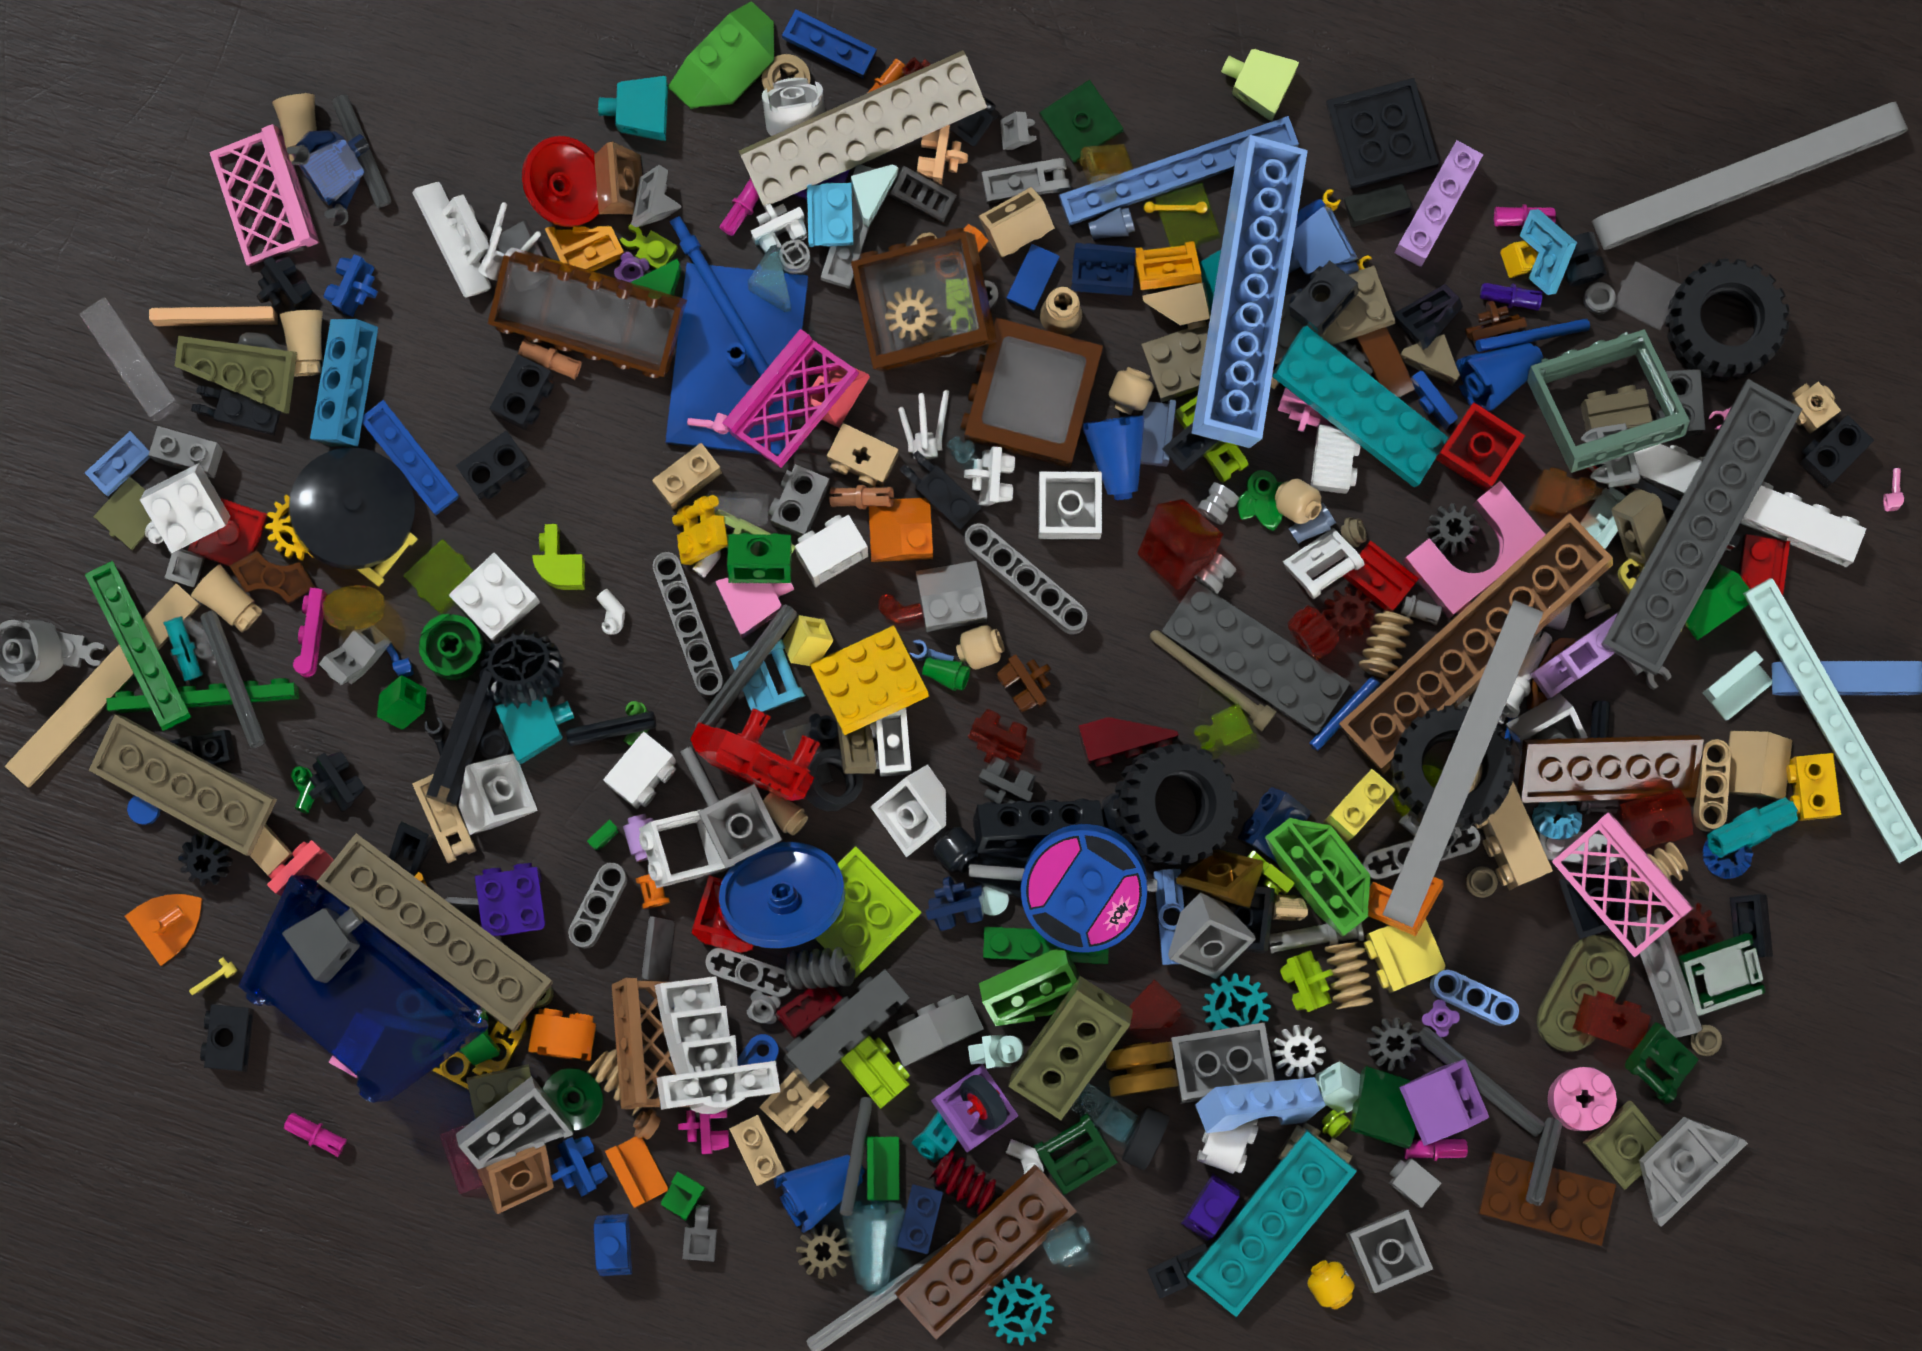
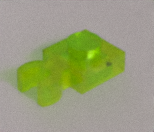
[1194,703,1253,750]

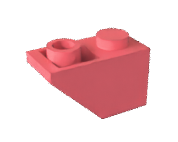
[810,367,870,428]

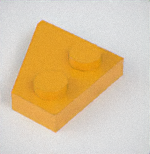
[545,226,624,271]

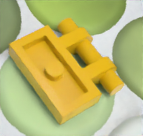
[672,495,728,565]

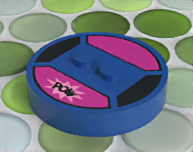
[1021,824,1148,952]

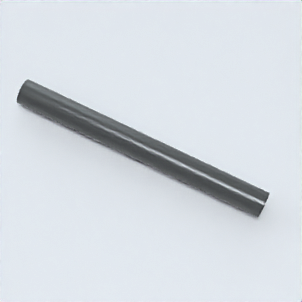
[840,1097,873,1216]

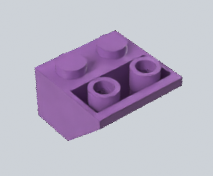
[1399,1059,1489,1146]

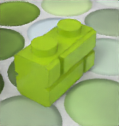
[840,1036,910,1109]

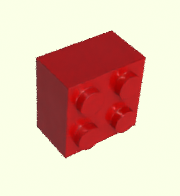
[1436,402,1525,492]

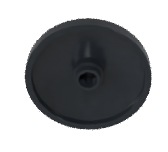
[289,448,415,569]

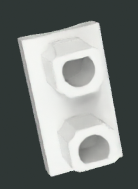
[751,204,807,256]
[964,446,1015,507]

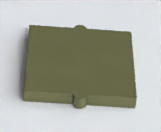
[93,477,152,550]

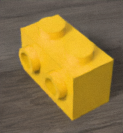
[1786,753,1841,821]

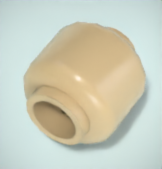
[1109,367,1154,415]
[1275,478,1322,524]
[956,625,1005,670]

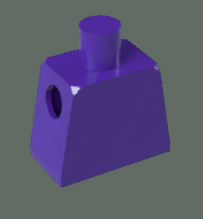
[1181,1173,1240,1241]

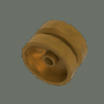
[1105,1042,1179,1097]

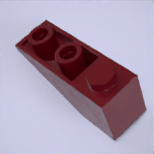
[1077,717,1179,767]

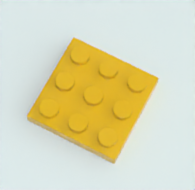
[810,625,929,736]

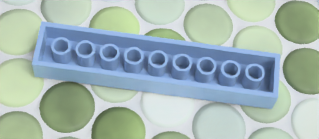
[1191,135,1308,448]

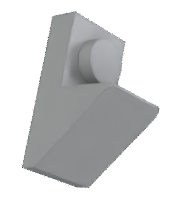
[631,165,682,227]

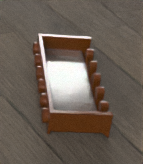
[487,247,688,378]

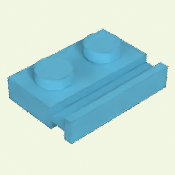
[807,183,854,247]

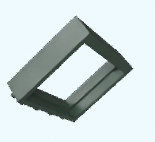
[1527,329,1690,473]

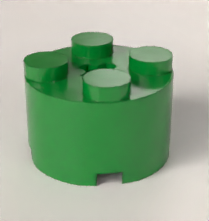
[419,614,485,681]

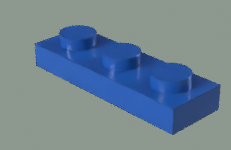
[782,9,877,78]

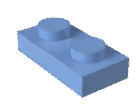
[85,431,151,497]

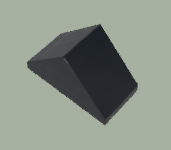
[389,821,435,876]

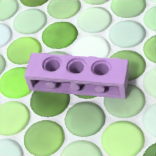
[1394,140,1483,267]

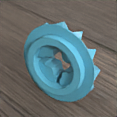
[1532,801,1582,840]

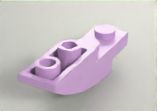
[1530,612,1618,699]

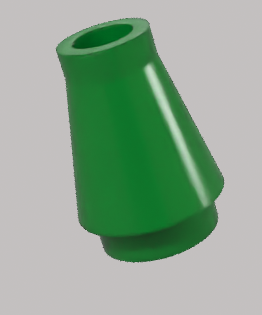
[922,657,970,691]

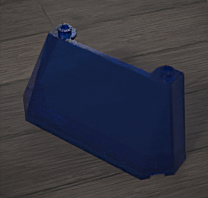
[239,875,489,1103]

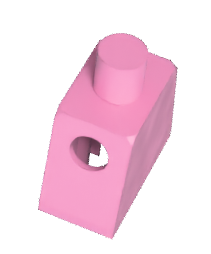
[716,578,794,638]

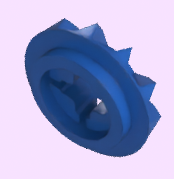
[1703,839,1754,879]

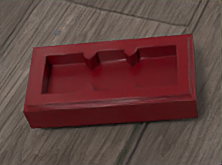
[775,986,843,1039]

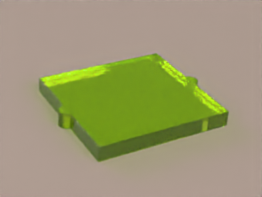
[1154,183,1219,247]
[403,539,474,612]

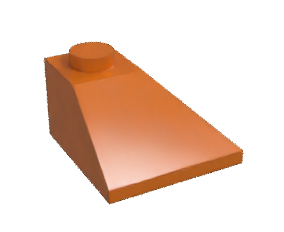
[869,498,933,562]

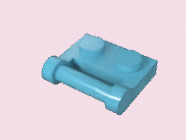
[730,639,805,713]

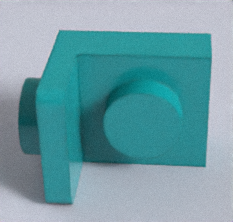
[912,1111,958,1163]

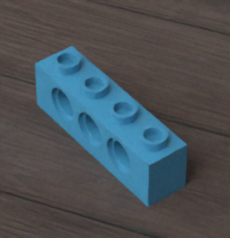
[310,319,378,447]

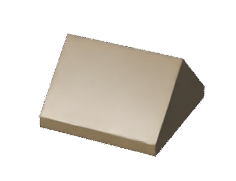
[1728,731,1792,801]

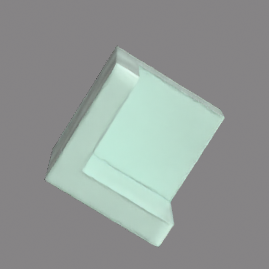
[1315,1061,1360,1113]

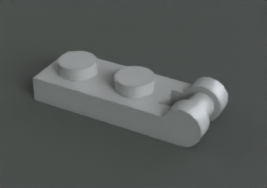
[981,158,1071,204]

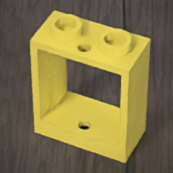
[1323,769,1396,843]

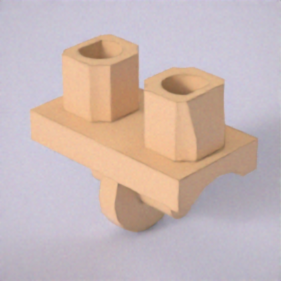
[917,125,968,186]

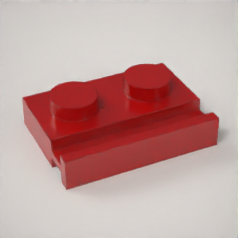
[1738,534,1790,595]
[1342,540,1419,612]

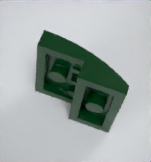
[1350,1066,1416,1149]

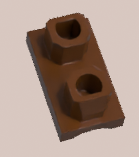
[1465,301,1527,353]
[996,654,1051,713]

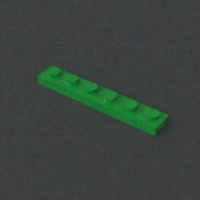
[84,561,191,731]
[106,678,299,714]

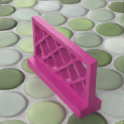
[722,329,859,468]

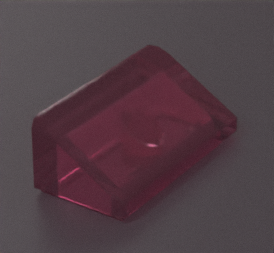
[440,1124,484,1194]

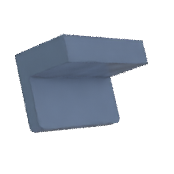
[1141,400,1176,467]

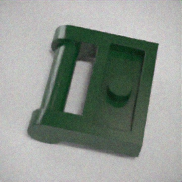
[1625,1022,1699,1104]
[1034,1113,1118,1195]

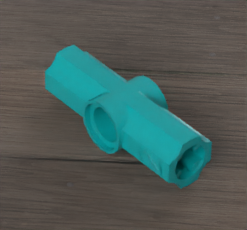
[1707,797,1798,858]

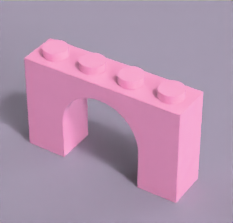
[1402,481,1546,619]

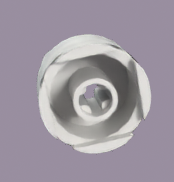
[762,78,826,136]
[1197,1119,1258,1174]

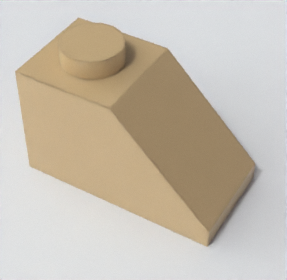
[1143,283,1211,330]

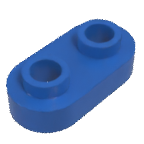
[737,1034,779,1066]

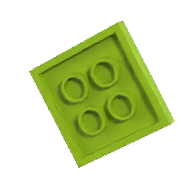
[815,846,922,979]

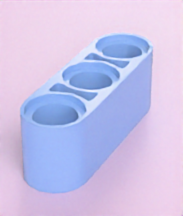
[1430,970,1519,1026]

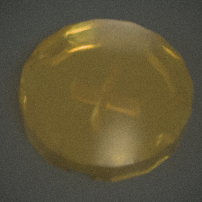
[323,585,385,630]

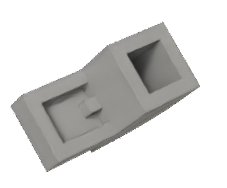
[319,621,391,685]

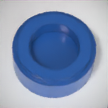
[127,796,161,825]

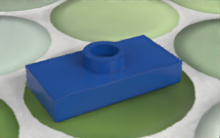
[1411,370,1458,431]

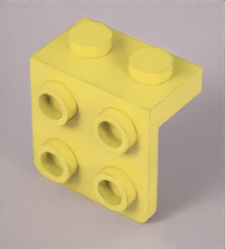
[1364,919,1445,993]

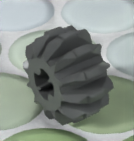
[1426,503,1480,556]
[1367,1017,1421,1071]

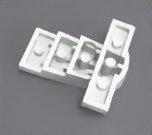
[655,976,780,1114]

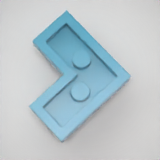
[1520,209,1577,295]

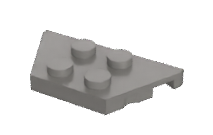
[1639,1117,1748,1227]

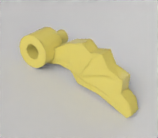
[189,957,238,995]

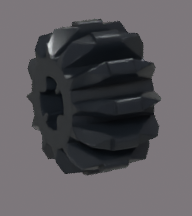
[178,834,233,887]

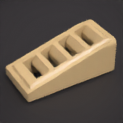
[1272,895,1308,921]

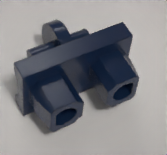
[925,876,985,931]

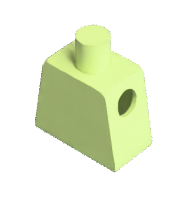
[1221,49,1299,121]

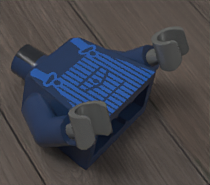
[287,130,370,227]

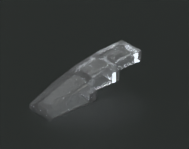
[79,297,175,417]

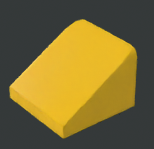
[1500,241,1539,278]

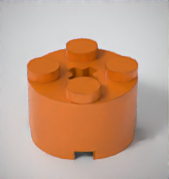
[528,1008,596,1061]

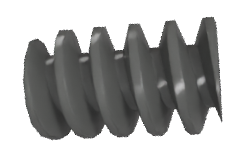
[785,947,855,990]

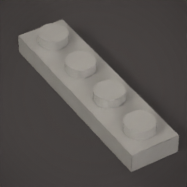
[821,164,874,289]
[1630,911,1702,1038]

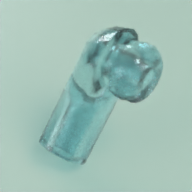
[946,436,976,463]

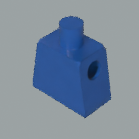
[594,1214,632,1276]

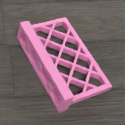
[209,124,320,267]
[1552,812,1694,957]

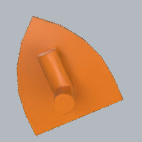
[125,894,202,966]

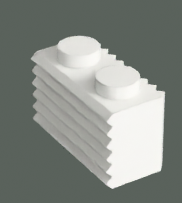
[1311,425,1360,494]

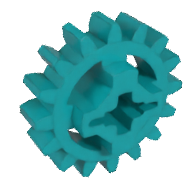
[1202,973,1271,1031]
[985,1275,1054,1345]

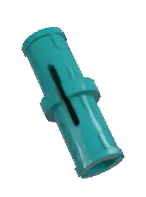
[163,616,203,681]

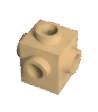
[1791,381,1841,434]

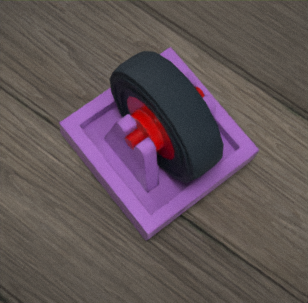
[931,1064,1018,1152]

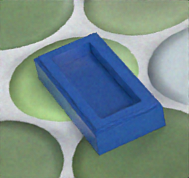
[1006,244,1060,312]

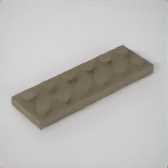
[89,715,277,856]

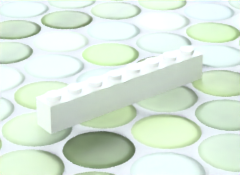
[1634,444,1867,567]

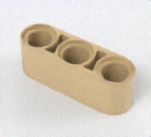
[1693,739,1731,832]

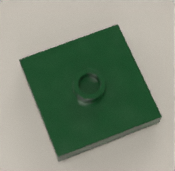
[1039,79,1124,164]

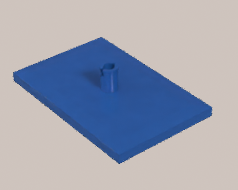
[665,263,808,456]

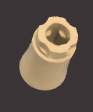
[272,93,317,162]
[1040,287,1082,335]
[280,310,323,377]
[191,564,262,633]

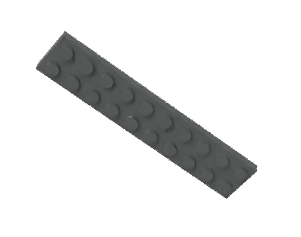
[1601,379,1802,675]

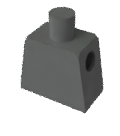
[282,907,364,983]

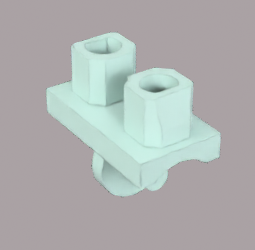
[968,1035,1024,1068]

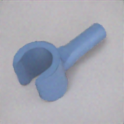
[910,640,954,661]

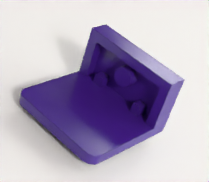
[475,863,545,937]

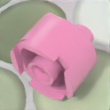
[1548,1067,1617,1131]

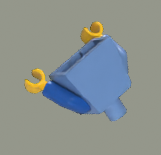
[1288,189,1372,276]

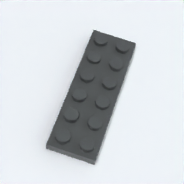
[1161,581,1350,735]

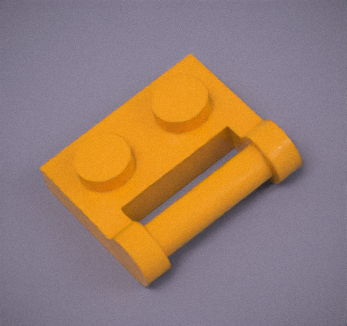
[1134,241,1202,290]

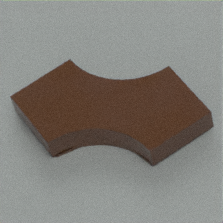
[230,550,315,604]

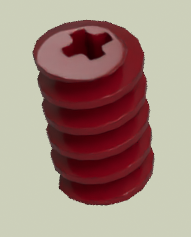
[929,1150,997,1216]

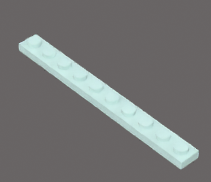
[1743,578,1922,863]

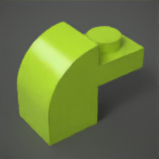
[532,524,585,590]

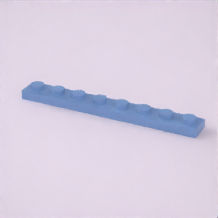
[1059,116,1299,226]

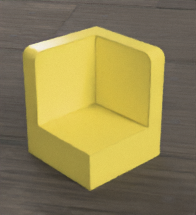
[783,615,834,666]

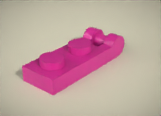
[293,588,327,678]

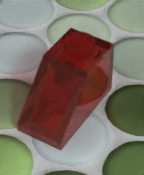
[1126,979,1182,1031]

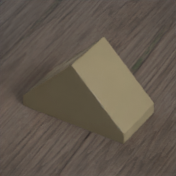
[1400,335,1460,386]

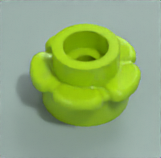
[1322,1109,1350,1139]

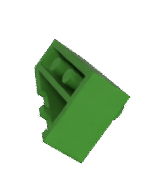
[979,947,1080,1026]

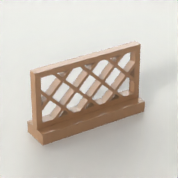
[612,978,690,1109]

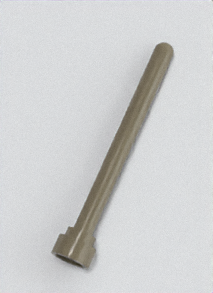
[1150,630,1277,731]

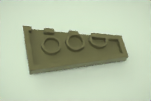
[174,336,297,413]

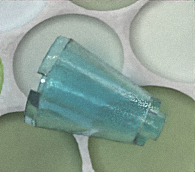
[841,1200,905,1291]

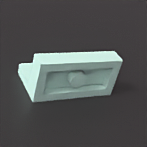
[1702,651,1772,720]

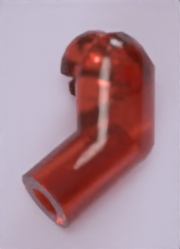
[878,594,924,624]

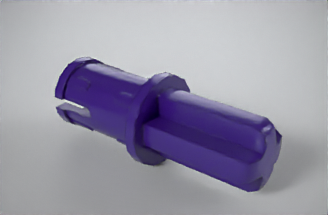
[1480,283,1543,311]

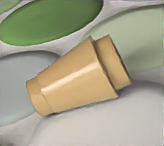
[763,792,808,836]

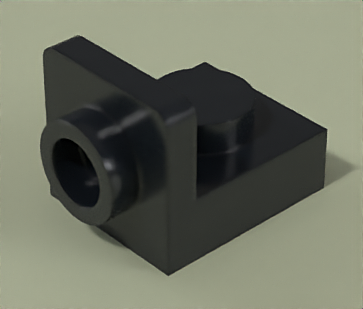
[950,96,1000,147]

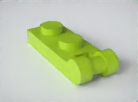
[1175,396,1249,483]

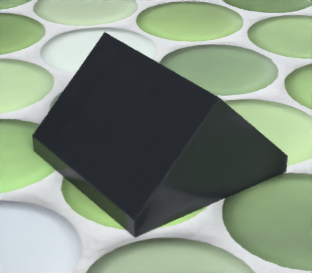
[1559,860,1640,940]
[1221,887,1275,953]

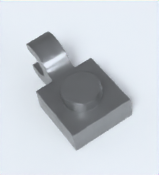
[682,1205,717,1262]

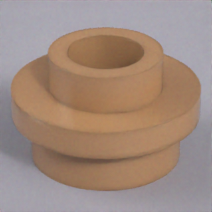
[633,1109,661,1140]

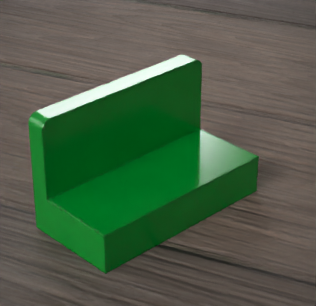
[867,1137,899,1200]

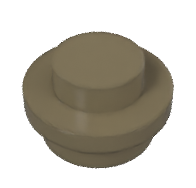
[1341,517,1367,548]
[1466,866,1498,898]
[1690,1025,1722,1056]

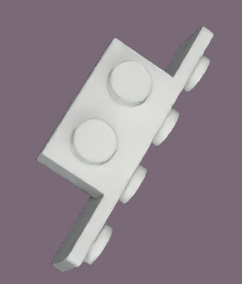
[413,182,491,298]

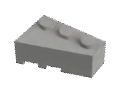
[456,1076,573,1169]

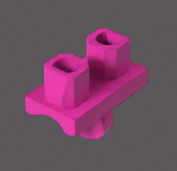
[678,1109,729,1154]

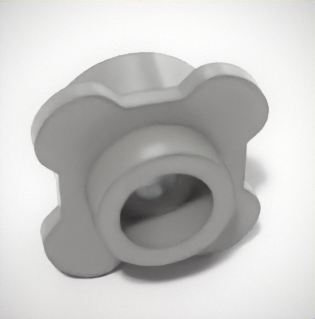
[747,990,781,1024]

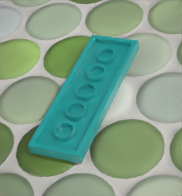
[1272,326,1449,487]
[1187,1129,1357,1317]

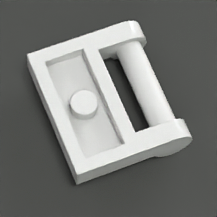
[1283,528,1365,599]

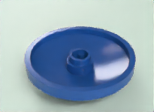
[719,842,845,948]

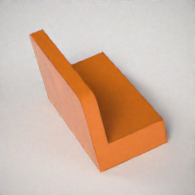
[605,1136,668,1208]

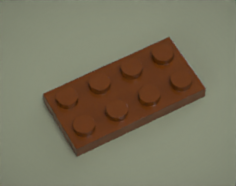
[1478,1152,1616,1246]

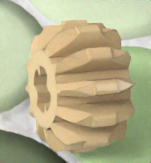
[885,287,937,341]

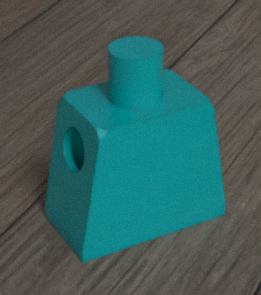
[598,76,668,141]
[495,695,575,764]

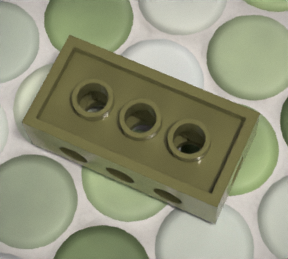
[1008,976,1133,1120]

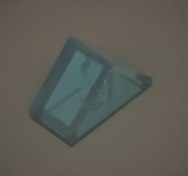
[748,244,791,312]

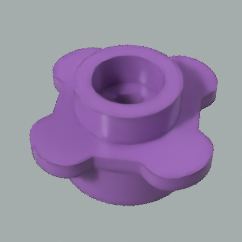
[614,252,650,282]
[1422,1000,1460,1037]

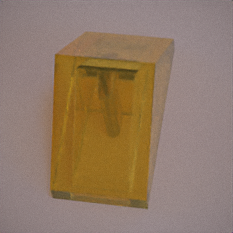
[1079,144,1133,185]

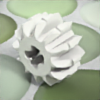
[1271,1025,1326,1079]

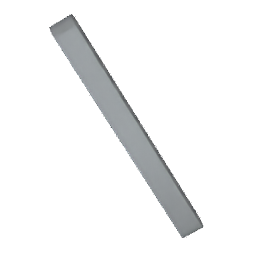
[1592,102,1908,250]
[1382,600,1544,927]

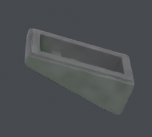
[887,166,957,222]

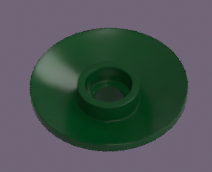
[543,1068,603,1131]

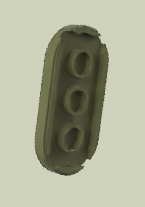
[1537,935,1630,1052]

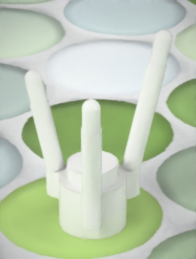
[478,202,541,281]
[898,390,949,459]

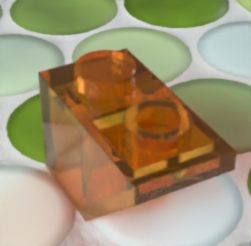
[1529,468,1603,519]

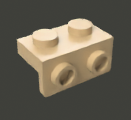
[759,1072,830,1133]

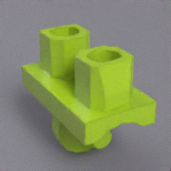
[1280,950,1334,1012]

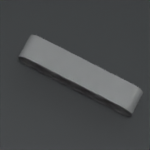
[964,523,1088,635]
[653,552,724,699]

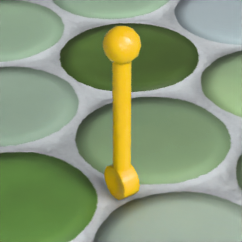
[1144,201,1208,215]

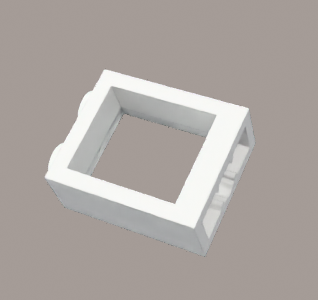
[639,809,735,888]

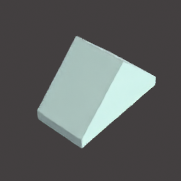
[851,164,898,227]

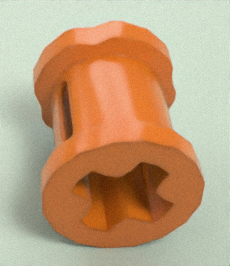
[636,874,670,909]

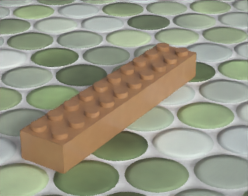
[1339,513,1613,774]

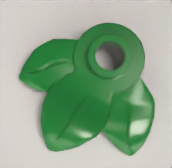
[1237,470,1284,531]

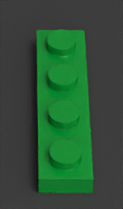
[983,927,1109,965]

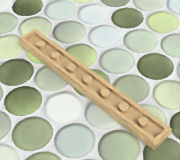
[5,583,201,788]

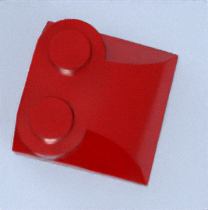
[692,876,754,953]

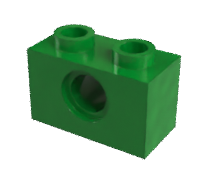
[727,533,792,583]

